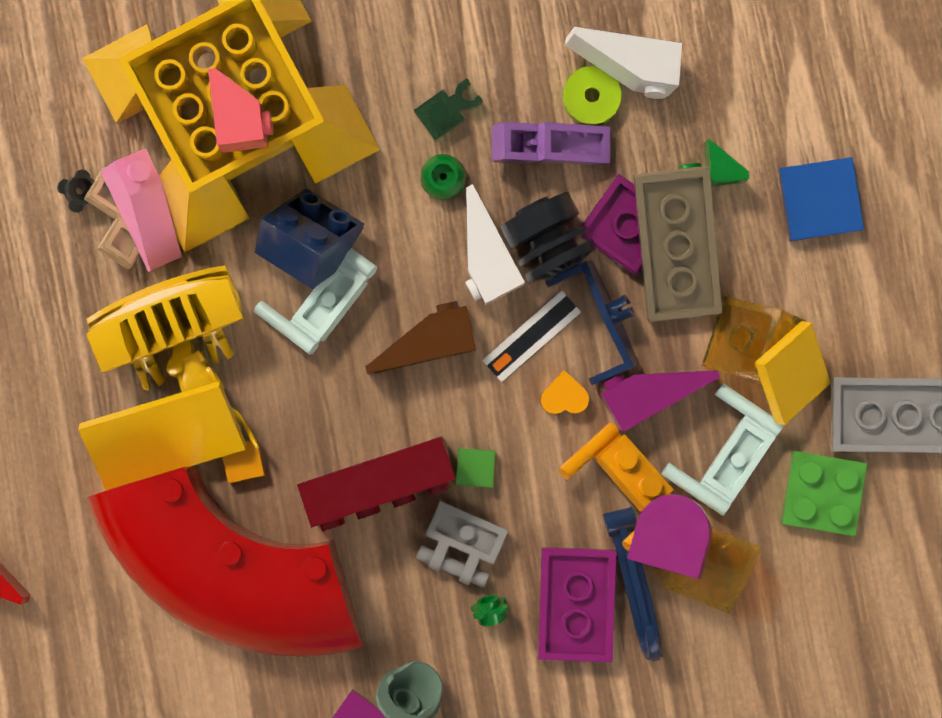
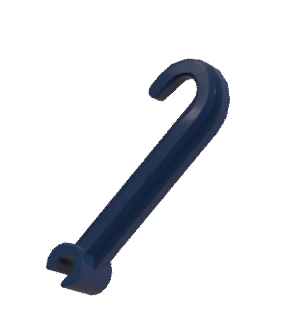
[603,507,663,662]

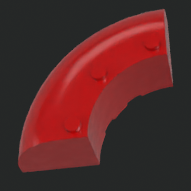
[87,465,365,657]

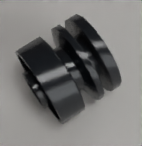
[500,192,597,284]

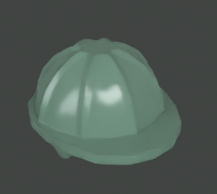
[375,661,443,718]

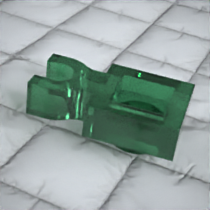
[413,78,483,142]

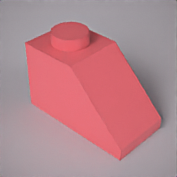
[208,68,273,153]

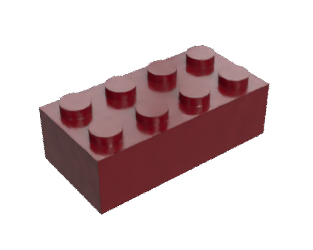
[297,436,456,532]

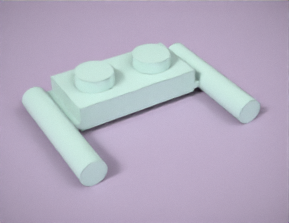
[254,248,377,355]
[661,383,784,516]

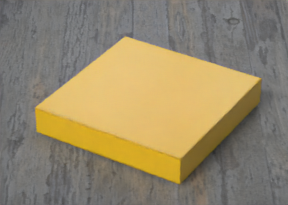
[755,321,831,425]

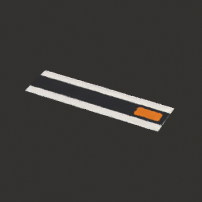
[482,291,581,382]

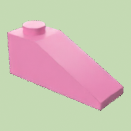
[100,148,182,272]

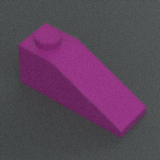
[599,370,720,432]

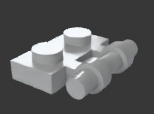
[415,501,508,588]

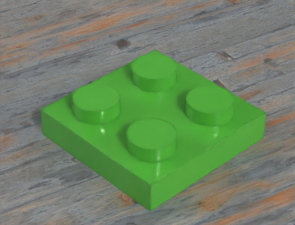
[780,451,867,536]

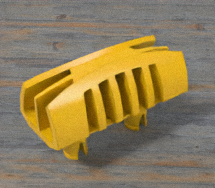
[86,265,245,390]

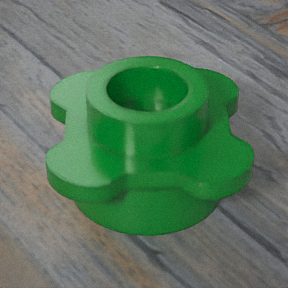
[471,595,509,626]

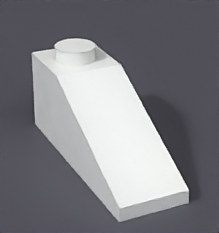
[565,27,682,99]
[465,184,525,305]

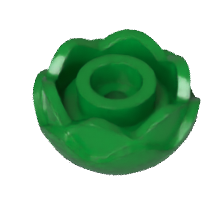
[420,154,466,200]

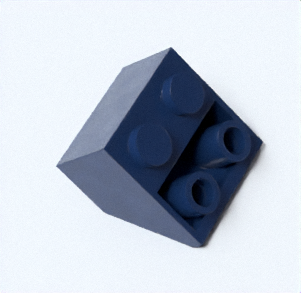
[255,188,364,289]

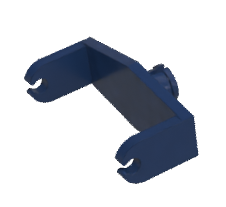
[545,260,639,385]

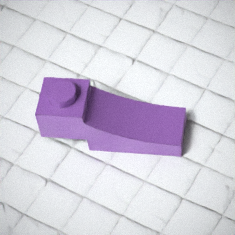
[492,122,610,165]

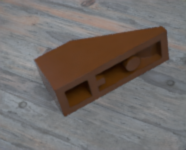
[365,301,476,375]

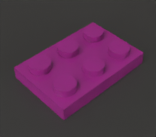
[537,547,616,662]

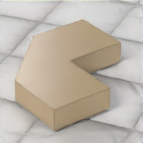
[84,167,139,269]

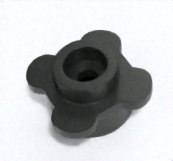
[57,169,94,213]

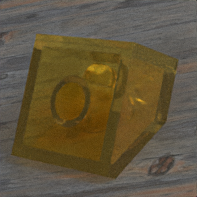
[701,296,807,386]

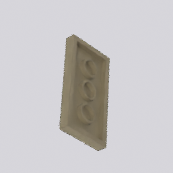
[633,166,722,322]

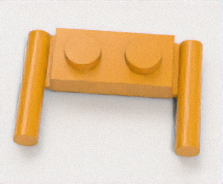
[558,422,674,552]

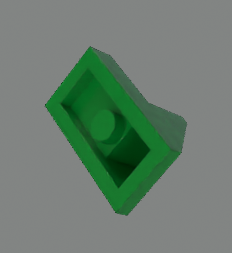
[679,139,750,187]

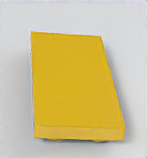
[78,381,246,490]

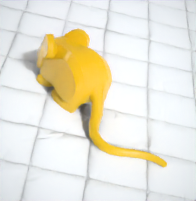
[166,340,259,448]

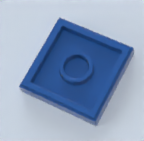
[778,157,864,242]

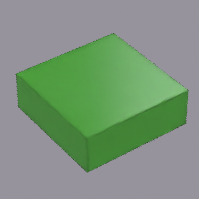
[456,448,495,488]

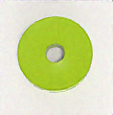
[562,66,622,126]

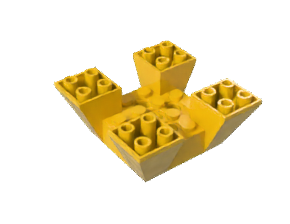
[82,0,380,253]

